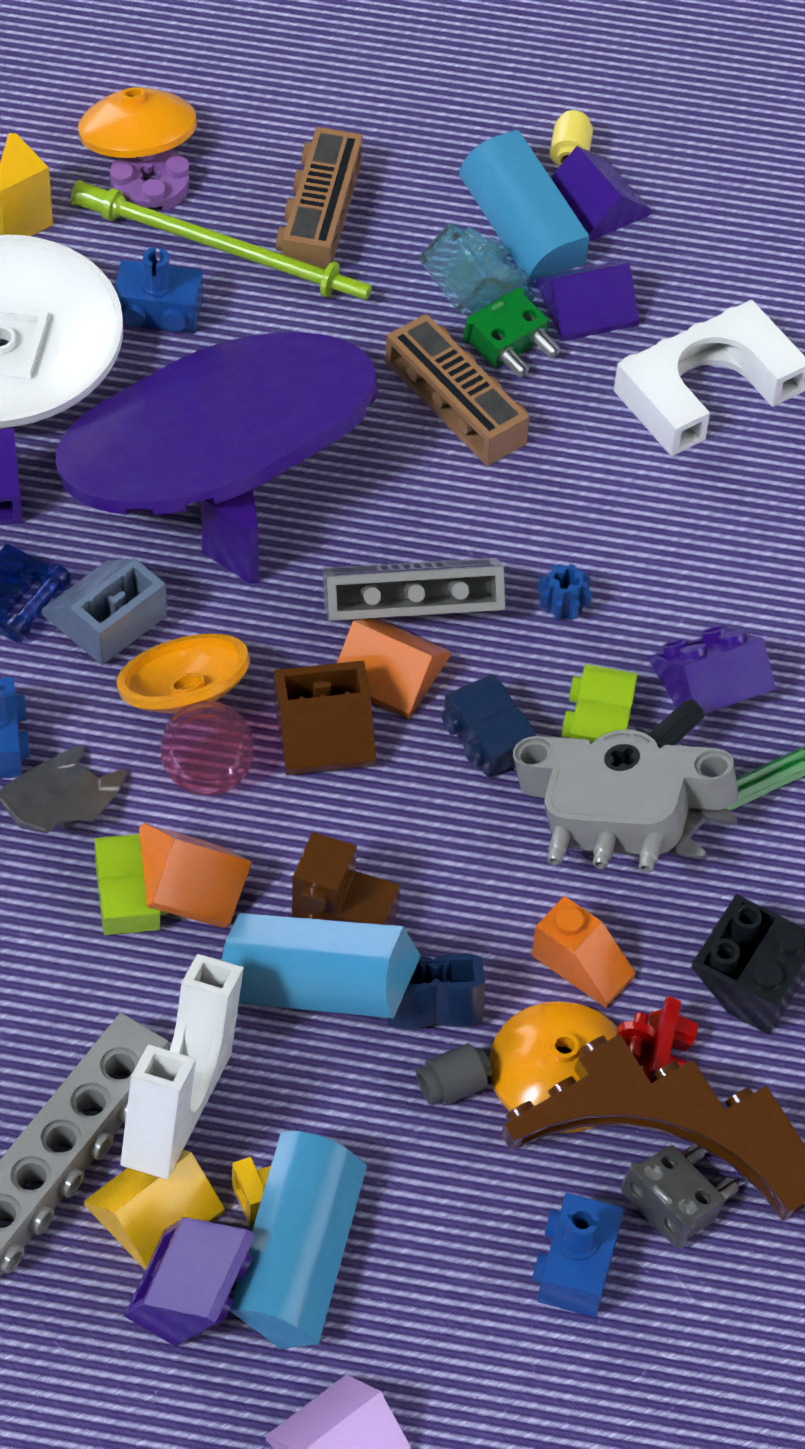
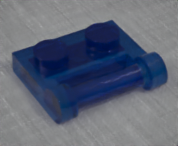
[0,543,72,642]

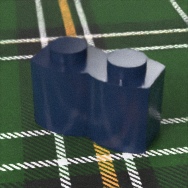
[441,674,536,777]
[387,953,485,1029]

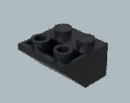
[691,894,805,1035]

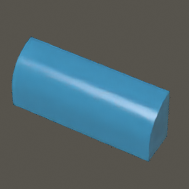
[459,129,589,283]
[221,913,421,1018]
[229,1131,367,1349]

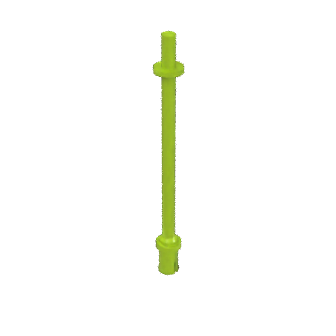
[70,180,372,300]

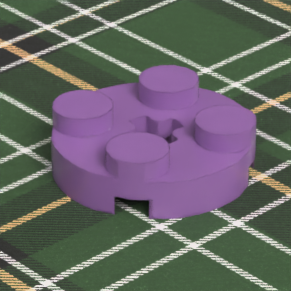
[110,149,189,211]

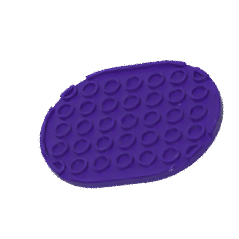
[55,332,378,515]

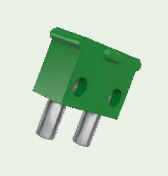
[463,288,560,377]

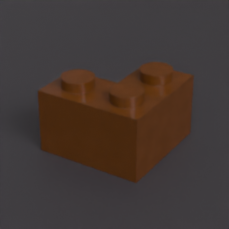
[292,832,400,925]

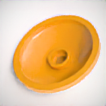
[78,87,197,158]
[116,634,250,714]
[489,1001,618,1133]

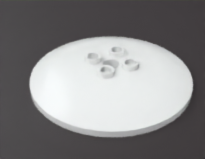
[0,234,123,428]

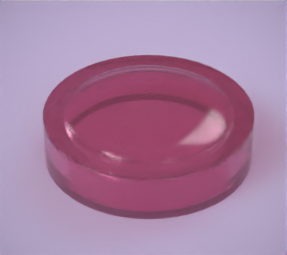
[161,701,253,795]

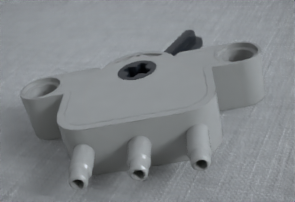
[513,699,738,873]

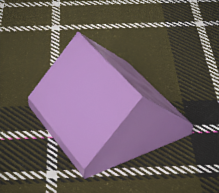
[266,1374,411,1449]

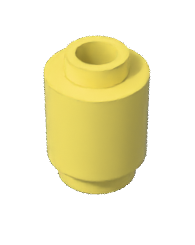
[550,110,593,166]

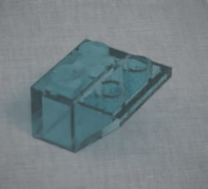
[418,222,537,316]

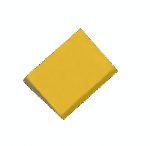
[0,133,53,236]
[84,1150,225,1270]

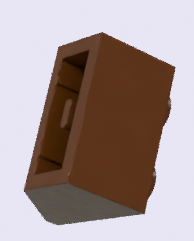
[274,661,376,775]

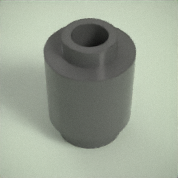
[416,1043,492,1106]

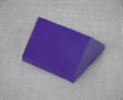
[550,146,651,242]
[536,262,639,342]
[201,490,259,583]

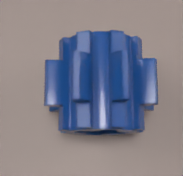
[538,564,592,621]

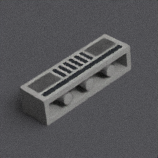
[323,558,505,621]

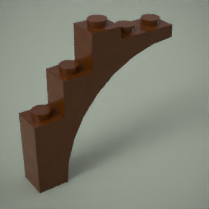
[501,1034,805,1221]

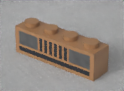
[276,127,363,269]
[385,313,529,466]

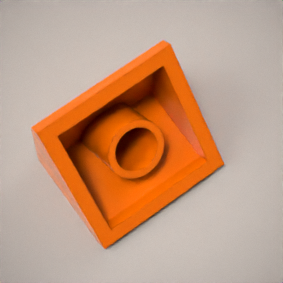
[337,618,451,719]
[139,823,252,929]

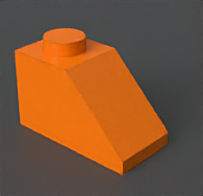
[531,895,636,1009]

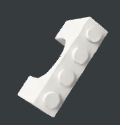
[614,300,805,457]
[120,954,244,1180]

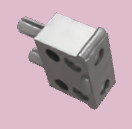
[620,1144,738,1249]

